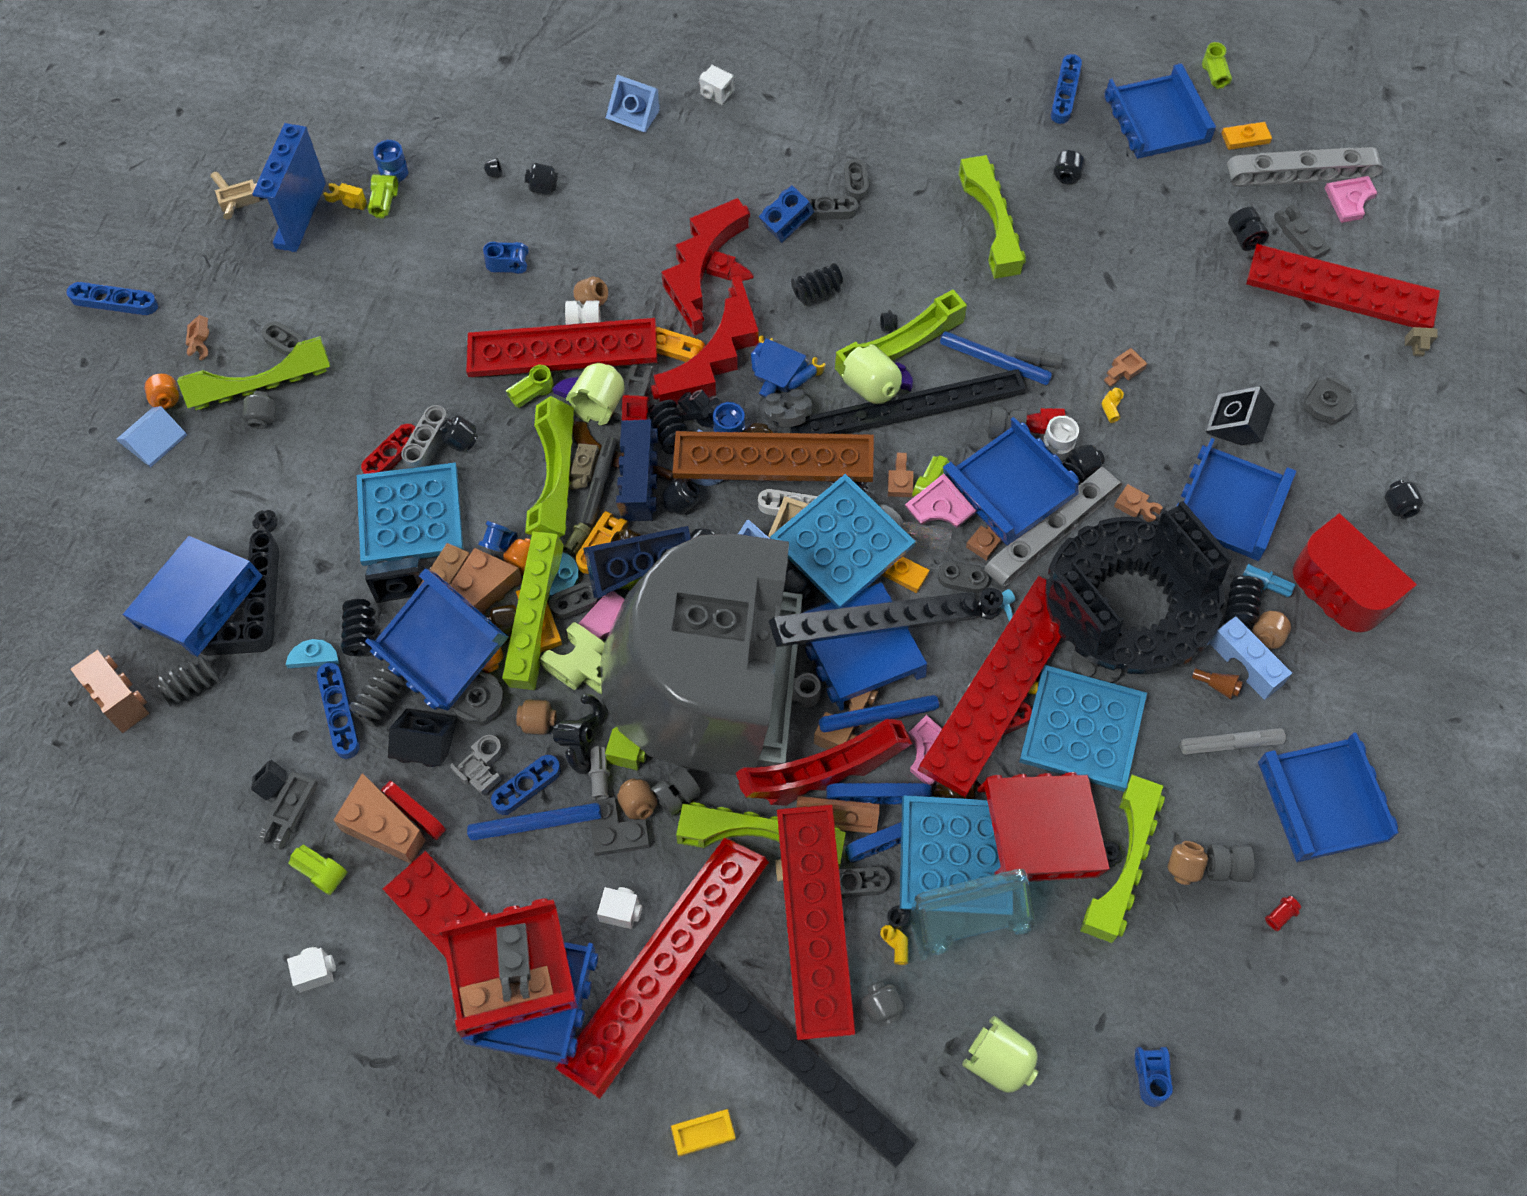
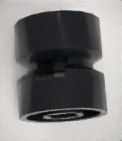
[1228,207,1269,251]

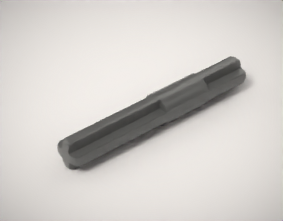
[580,437,617,527]

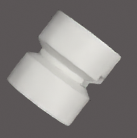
[565,300,601,325]
[1043,416,1079,461]

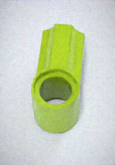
[1202,42,1232,89]
[368,174,398,218]
[506,365,554,408]
[912,455,949,497]
[288,845,348,895]

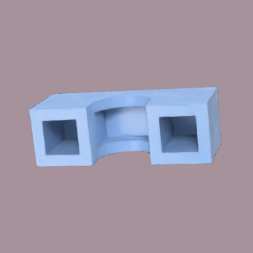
[1209,616,1292,700]

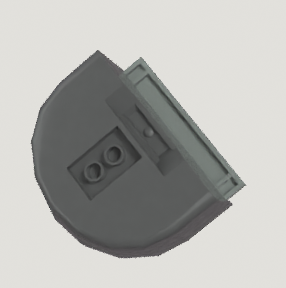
[600,534,802,775]

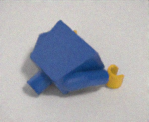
[751,336,825,399]

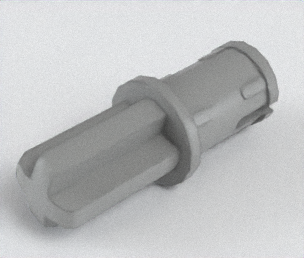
[589,746,610,800]

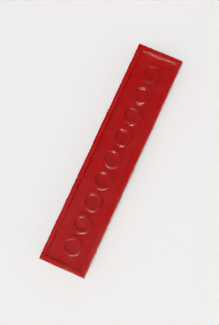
[917,576,1062,798]
[555,837,769,1099]

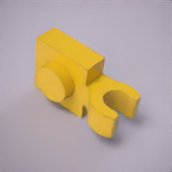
[323,183,367,210]

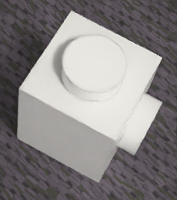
[699,65,734,105]
[597,887,642,929]
[287,947,336,993]

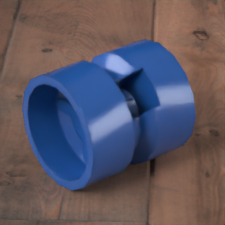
[373,140,408,183]
[713,402,745,432]

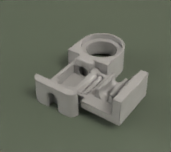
[450,735,502,796]

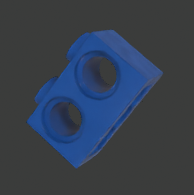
[759,185,815,243]

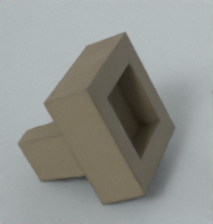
[1405,327,1438,357]

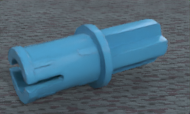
[1243,564,1295,597]

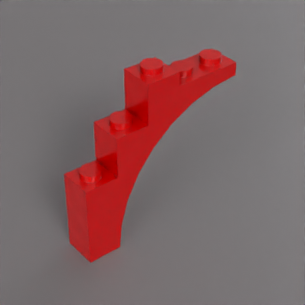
[735,719,912,806]

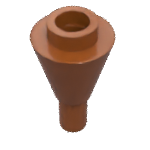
[1192,668,1243,700]

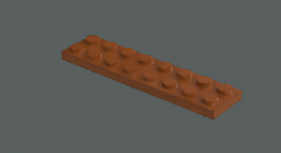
[673,431,874,482]

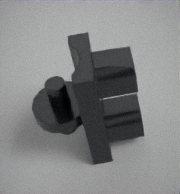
[677,390,720,427]

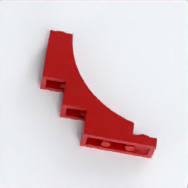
[662,198,751,336]
[651,276,759,404]

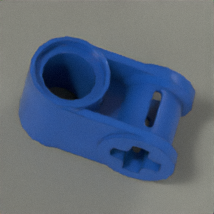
[483,242,529,274]
[478,521,518,552]
[1135,1047,1173,1107]

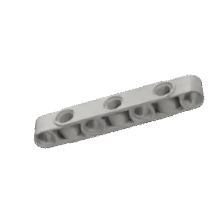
[1227,147,1383,186]
[984,467,1122,588]

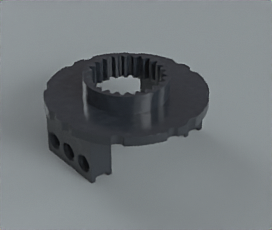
[1045,501,1232,675]

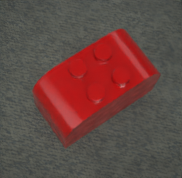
[1293,513,1417,632]

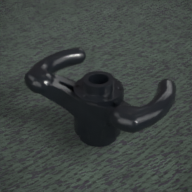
[553,694,605,775]

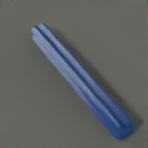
[940,331,1052,385]
[819,695,939,732]
[467,803,602,840]

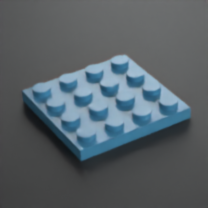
[357,463,463,566]
[770,474,916,609]
[1019,665,1147,792]
[900,795,1012,915]

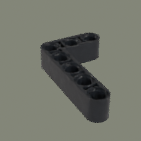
[201,529,279,656]

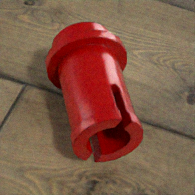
[1265,896,1301,931]

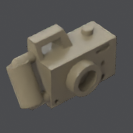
[569,444,600,490]

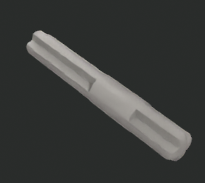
[1180,728,1286,755]

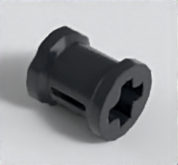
[978,588,1003,620]

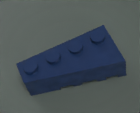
[616,420,658,521]
[583,526,691,599]

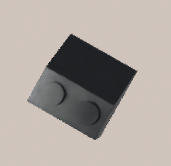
[1206,386,1275,445]
[365,556,424,603]
[388,708,458,767]

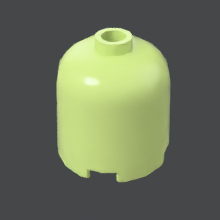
[842,344,902,404]
[566,363,625,425]
[963,1016,1038,1092]

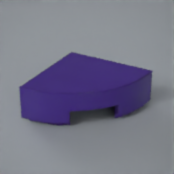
[895,362,913,392]
[553,377,579,398]

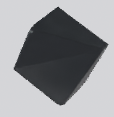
[251,760,286,800]

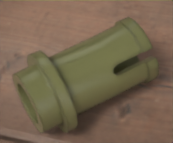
[563,523,592,556]

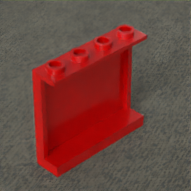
[977,772,1109,884]
[438,898,578,1038]

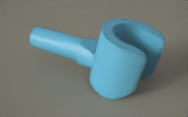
[1001,589,1015,622]

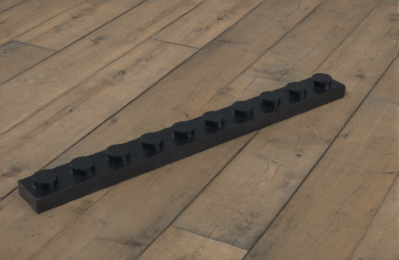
[789,369,1026,434]
[768,592,981,647]
[687,953,915,1169]

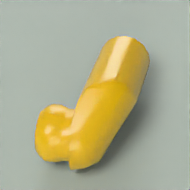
[1102,388,1124,423]

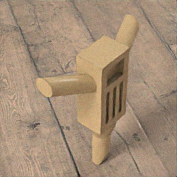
[210,172,260,220]

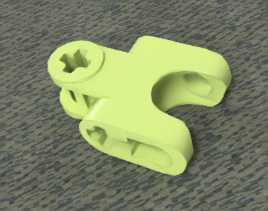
[539,622,605,694]

